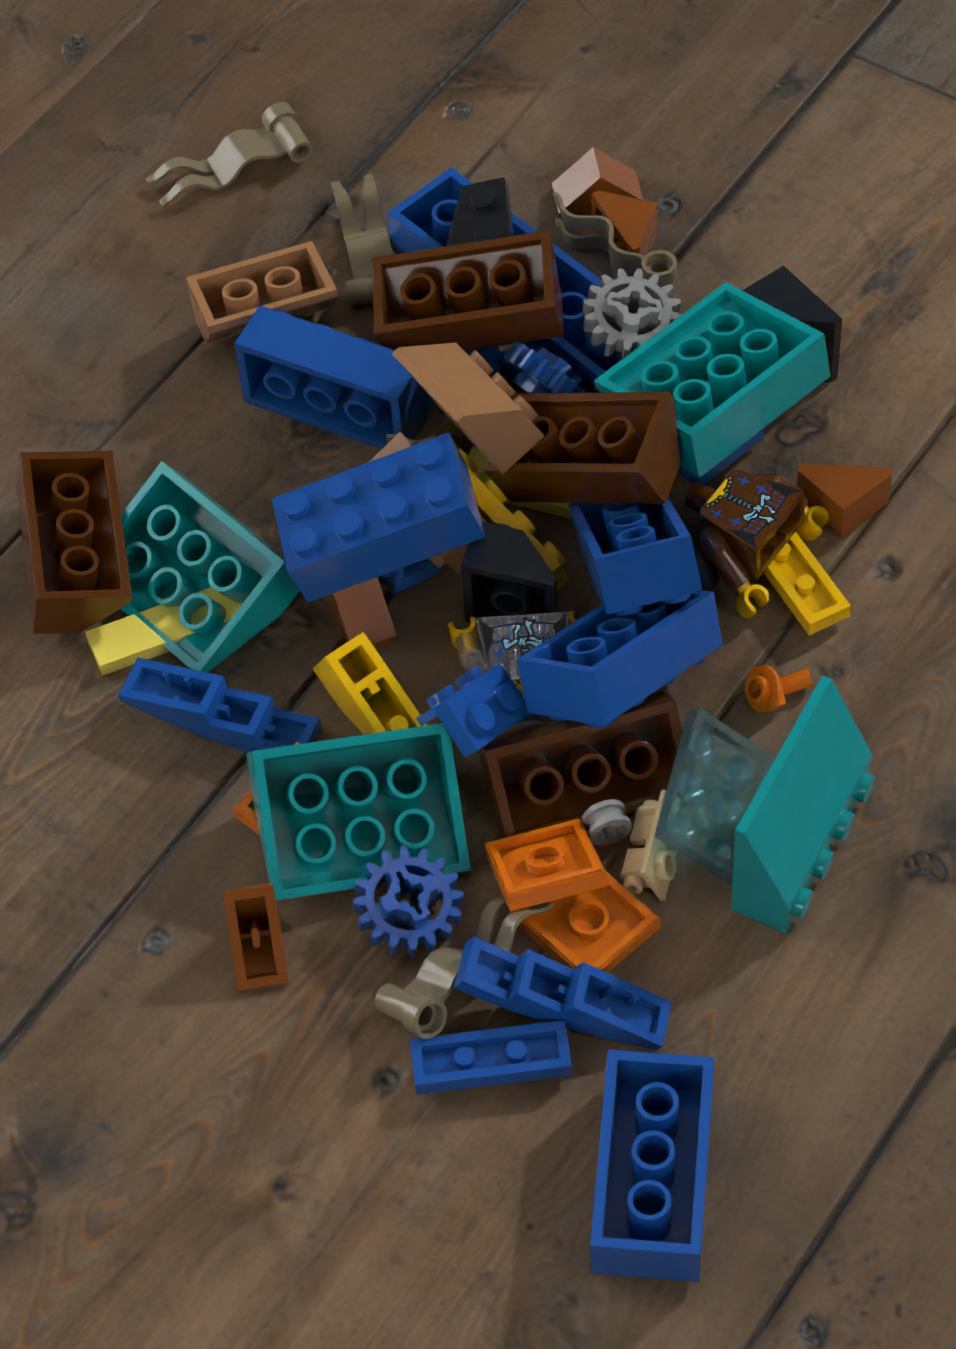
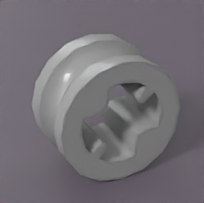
[582,799,632,846]

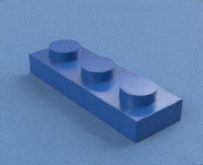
[410,1020,572,1095]

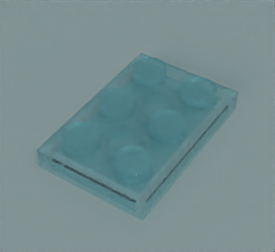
[654,708,774,885]

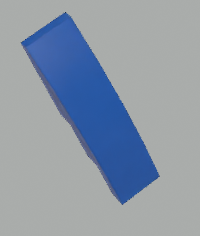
[118,658,323,752]
[454,937,672,1050]

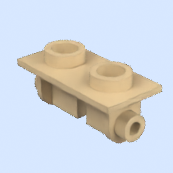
[620,790,686,901]

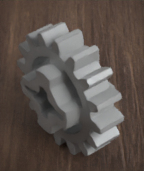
[582,268,681,359]

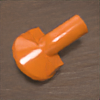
[744,665,814,713]

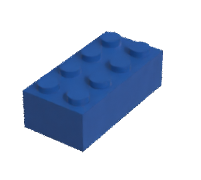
[234,305,427,449]
[272,432,485,602]
[568,498,703,616]
[517,590,723,728]
[590,1050,714,1282]

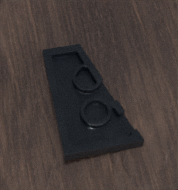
[446,177,514,246]

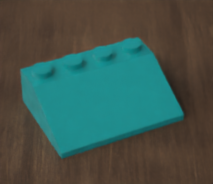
[594,282,830,478]
[121,461,300,673]
[731,675,876,933]
[246,723,471,900]

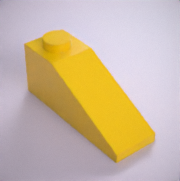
[313,631,427,735]

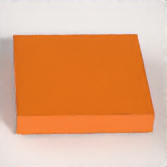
[485,819,608,912]
[518,870,661,973]

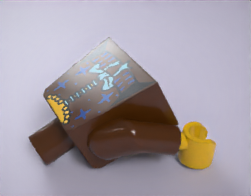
[685,470,829,618]

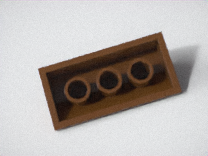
[372,230,564,351]
[484,392,680,504]
[17,451,132,634]
[478,691,697,838]

